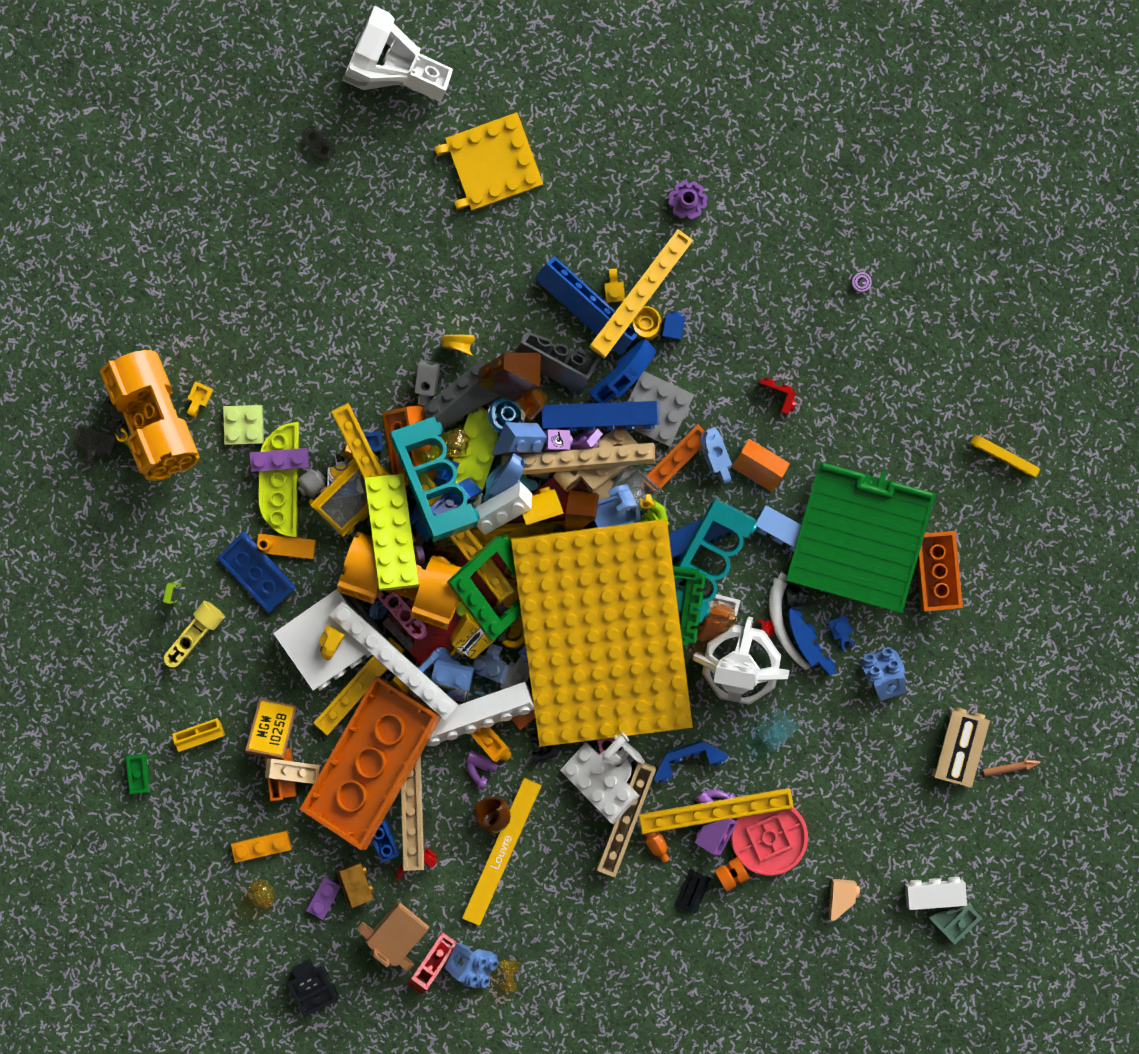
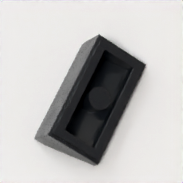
[675,869,711,913]

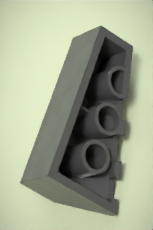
[516,332,601,395]
[423,359,501,429]

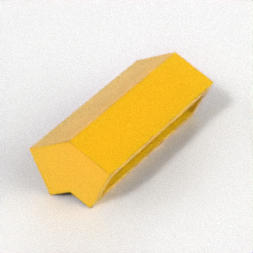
[172,718,225,752]

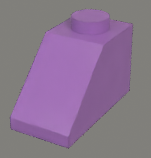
[695,818,738,855]

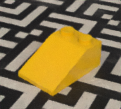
[522,486,563,525]

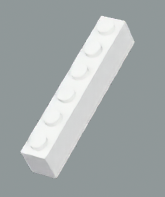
[426,682,534,746]

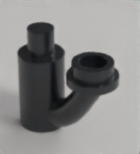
[531,734,562,766]

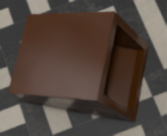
[479,353,541,402]

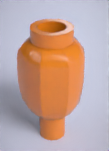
[645,832,669,863]

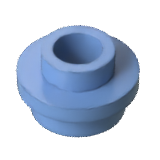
[369,600,387,619]

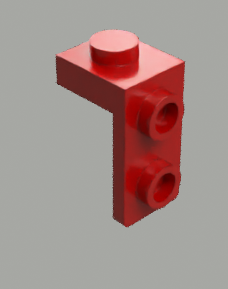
[758,378,797,415]
[395,848,438,881]

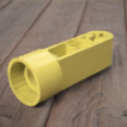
[164,601,225,667]

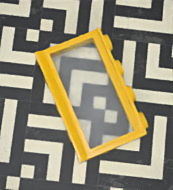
[309,459,391,537]

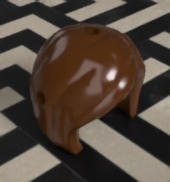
[474,797,511,834]

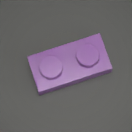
[570,429,603,450]
[306,876,341,920]

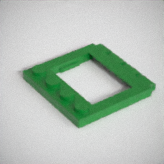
[447,534,521,641]
[673,566,706,646]

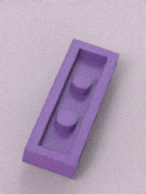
[250,448,310,472]

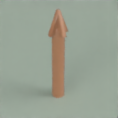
[983,759,1040,777]

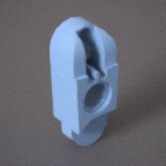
[700,427,732,484]

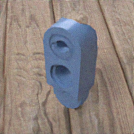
[489,453,526,499]

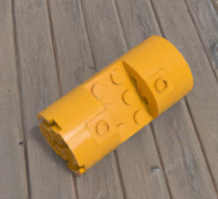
[99,350,200,481]
[337,532,461,630]

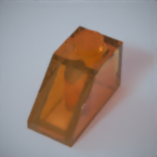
[699,601,737,641]

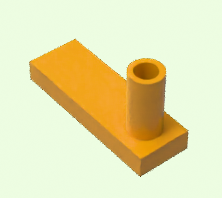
[257,534,316,559]
[470,727,511,762]

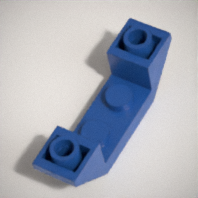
[413,478,482,541]
[653,741,728,783]

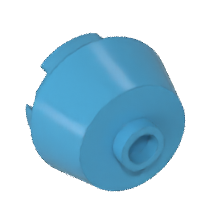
[488,397,525,433]

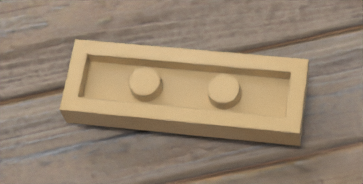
[265,759,320,784]

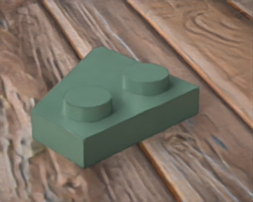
[928,903,982,944]

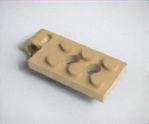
[553,426,638,492]

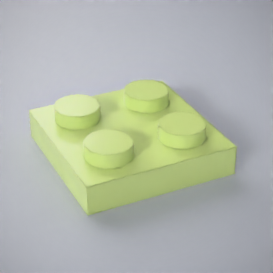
[223,405,264,445]

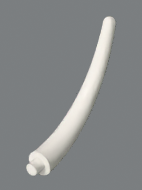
[769,573,810,670]

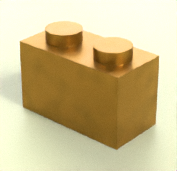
[336,863,374,908]

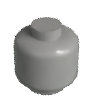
[297,469,327,498]

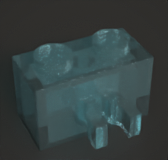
[756,708,801,752]

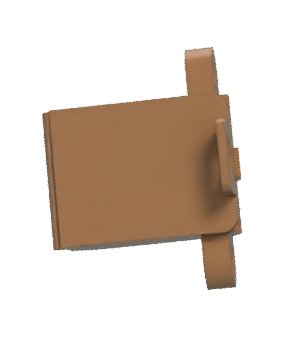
[357,901,429,971]

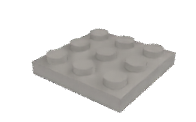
[628,371,694,447]

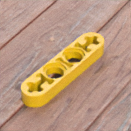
[970,434,1040,478]

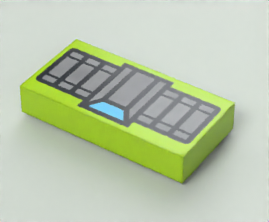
[163,582,181,604]

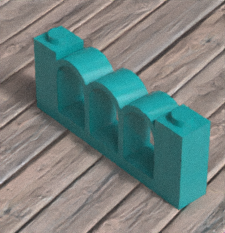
[390,416,480,542]
[674,497,757,623]

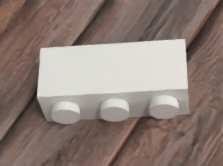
[475,482,532,535]
[905,877,967,910]

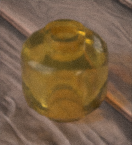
[444,428,470,458]
[247,879,276,909]

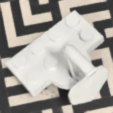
[560,732,645,824]

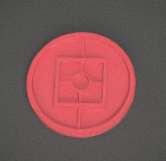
[731,808,808,876]

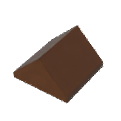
[565,491,599,532]

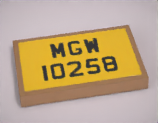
[245,698,297,760]

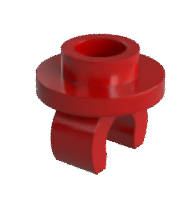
[757,619,774,637]

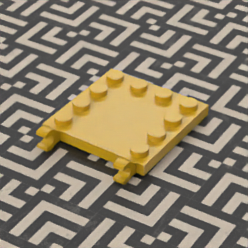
[434,112,543,211]

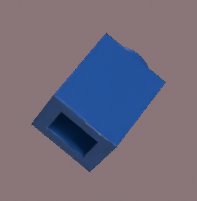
[662,311,685,341]

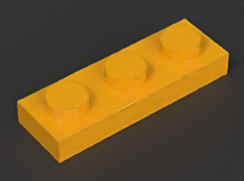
[231,830,292,863]

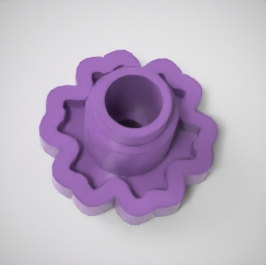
[668,181,708,220]

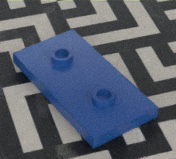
[217,532,296,613]

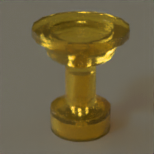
[498,960,521,992]

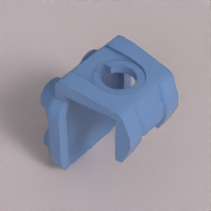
[594,484,641,528]
[861,647,906,701]
[444,943,499,988]

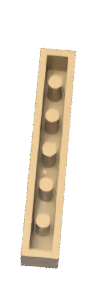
[597,762,656,877]

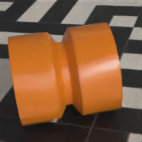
[715,857,750,892]

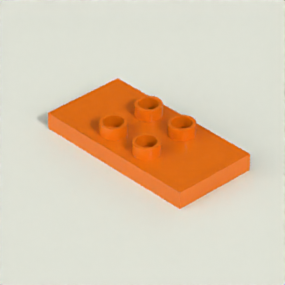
[299,676,442,850]

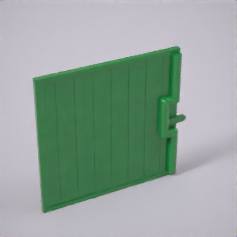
[786,462,936,613]

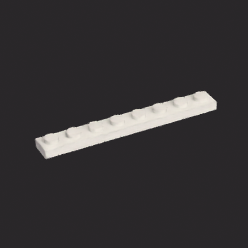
[329,601,458,720]

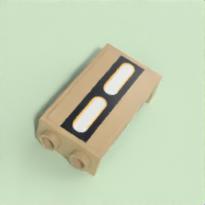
[932,707,990,788]

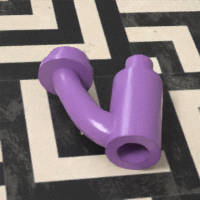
[466,750,498,789]
[694,790,735,804]

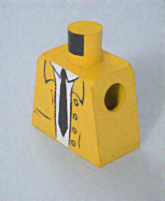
[450,612,496,661]

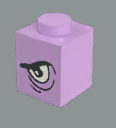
[542,430,573,452]

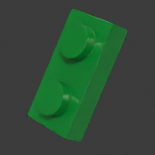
[126,753,150,794]

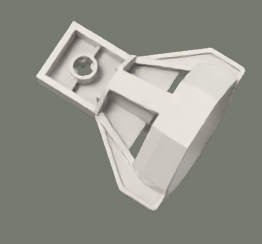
[343,6,453,102]
[693,617,789,705]

